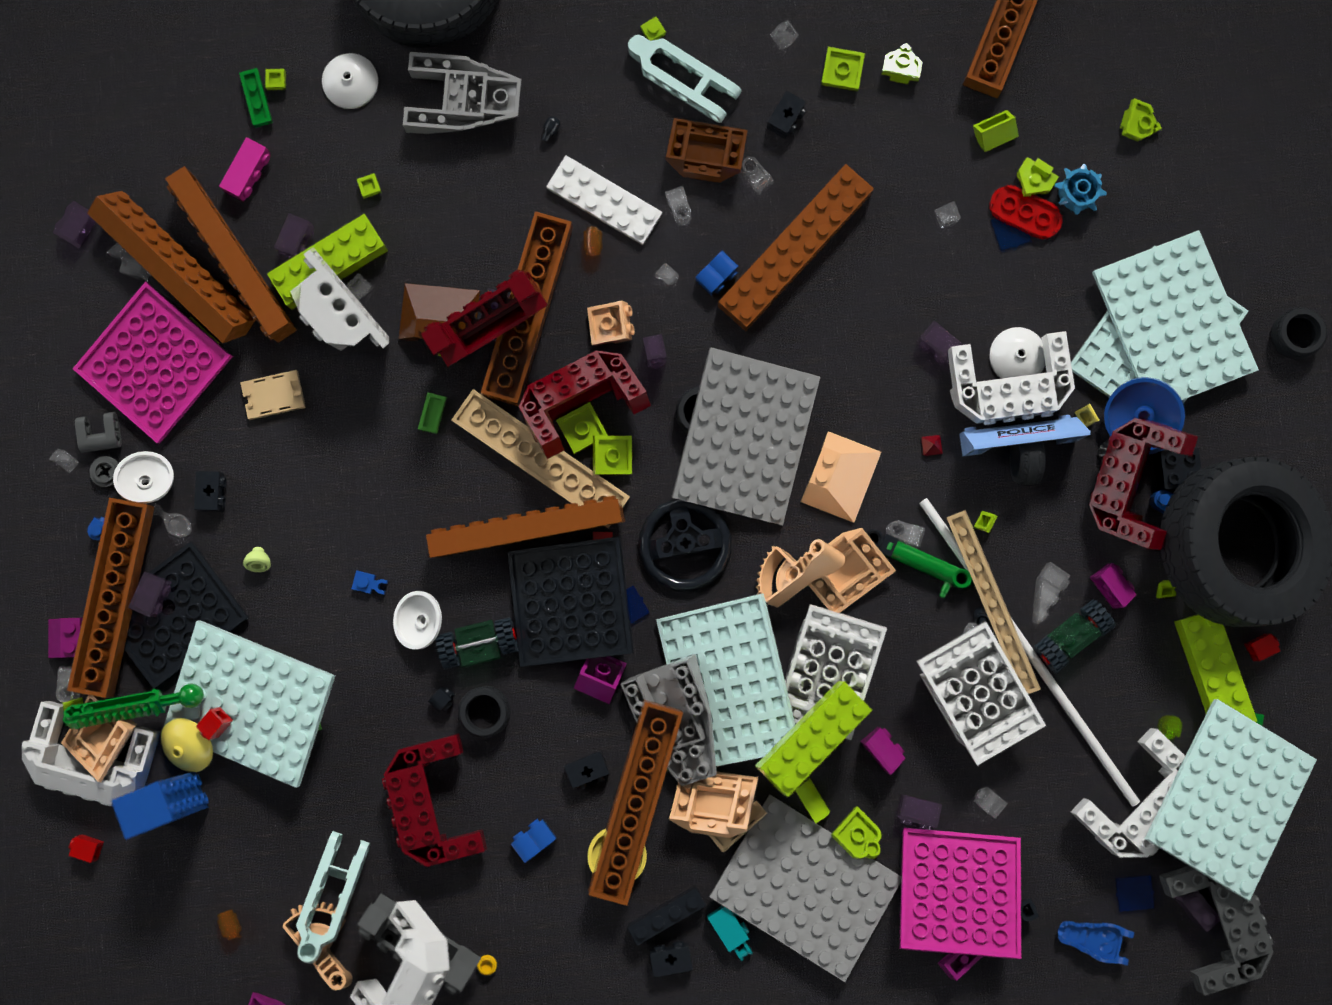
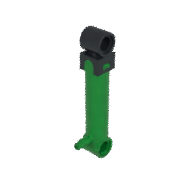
[866,529,972,598]

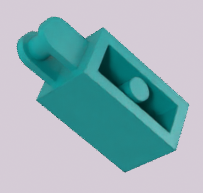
[707,905,753,961]

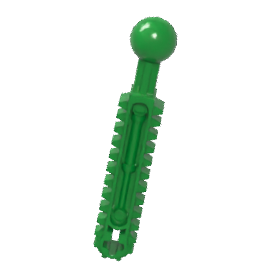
[62,683,204,729]

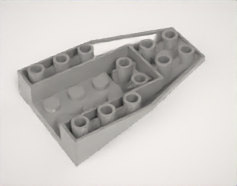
[621,654,717,786]

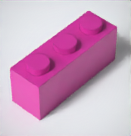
[219,137,271,202]

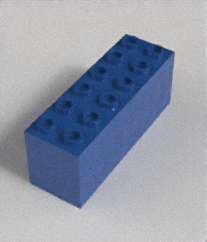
[111,772,209,840]

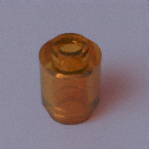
[583,227,603,256]
[217,909,242,940]

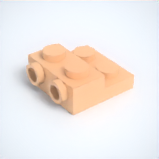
[587,301,635,346]

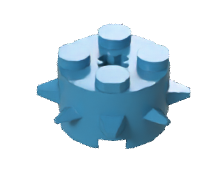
[1054,164,1107,215]

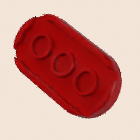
[989,185,1063,239]

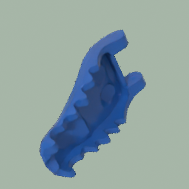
[1058,921,1135,966]

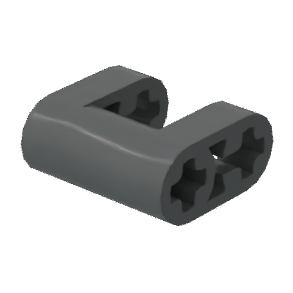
[75,412,122,453]

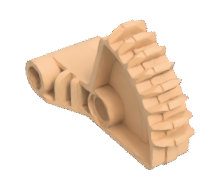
[756,539,845,608]
[283,902,353,990]

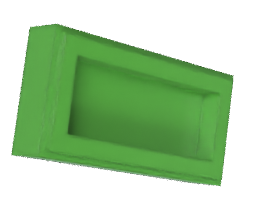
[418,392,447,434]

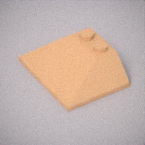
[801,431,881,523]
[808,528,896,613]
[61,695,137,782]
[669,772,758,838]

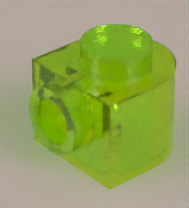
[1157,715,1182,740]

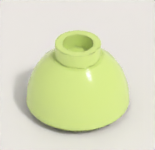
[243,547,271,572]

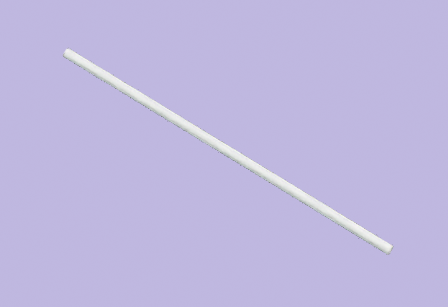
[919,498,1140,807]

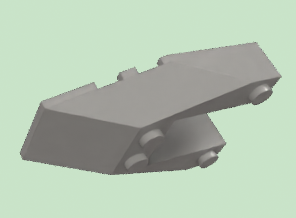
[403,52,521,134]

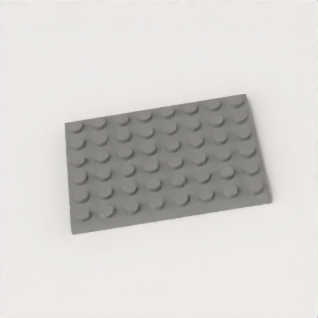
[672,347,820,525]
[709,795,901,982]

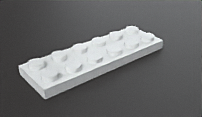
[546,156,662,245]

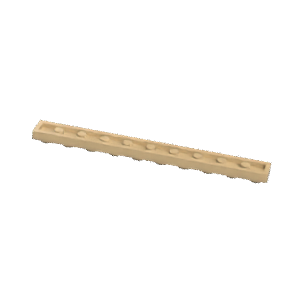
[947,510,1041,694]

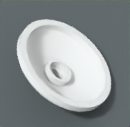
[322,53,378,109]
[989,327,1045,379]
[113,451,174,504]
[393,591,442,649]

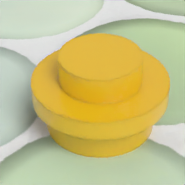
[477,955,497,975]

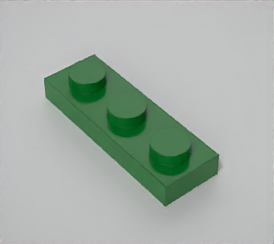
[239,68,273,128]

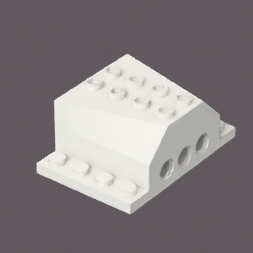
[290,248,389,351]
[785,604,887,740]
[917,622,1046,765]

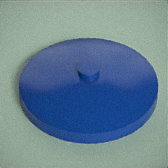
[1104,377,1185,454]

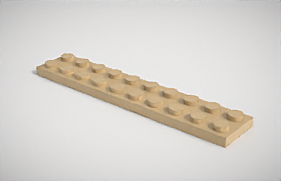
[452,389,630,529]

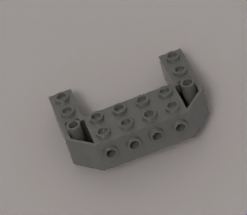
[1159,866,1274,996]
[357,893,481,995]

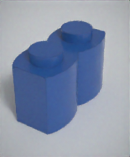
[696,251,738,296]
[511,819,557,863]

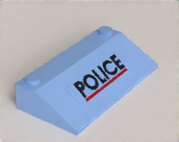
[959,415,1091,456]

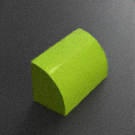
[973,110,1019,152]
[795,777,830,824]

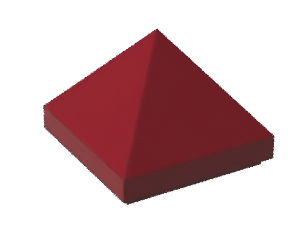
[921,435,943,456]

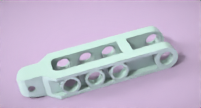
[628,35,742,123]
[296,831,370,964]

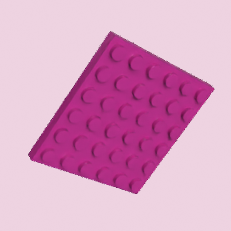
[73,282,233,443]
[900,828,1021,959]

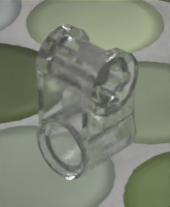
[741,157,774,195]
[665,186,691,225]
[886,521,926,547]
[56,665,80,703]

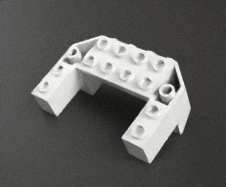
[947,331,1075,425]
[22,701,161,806]
[1071,728,1185,857]
[350,900,449,1005]

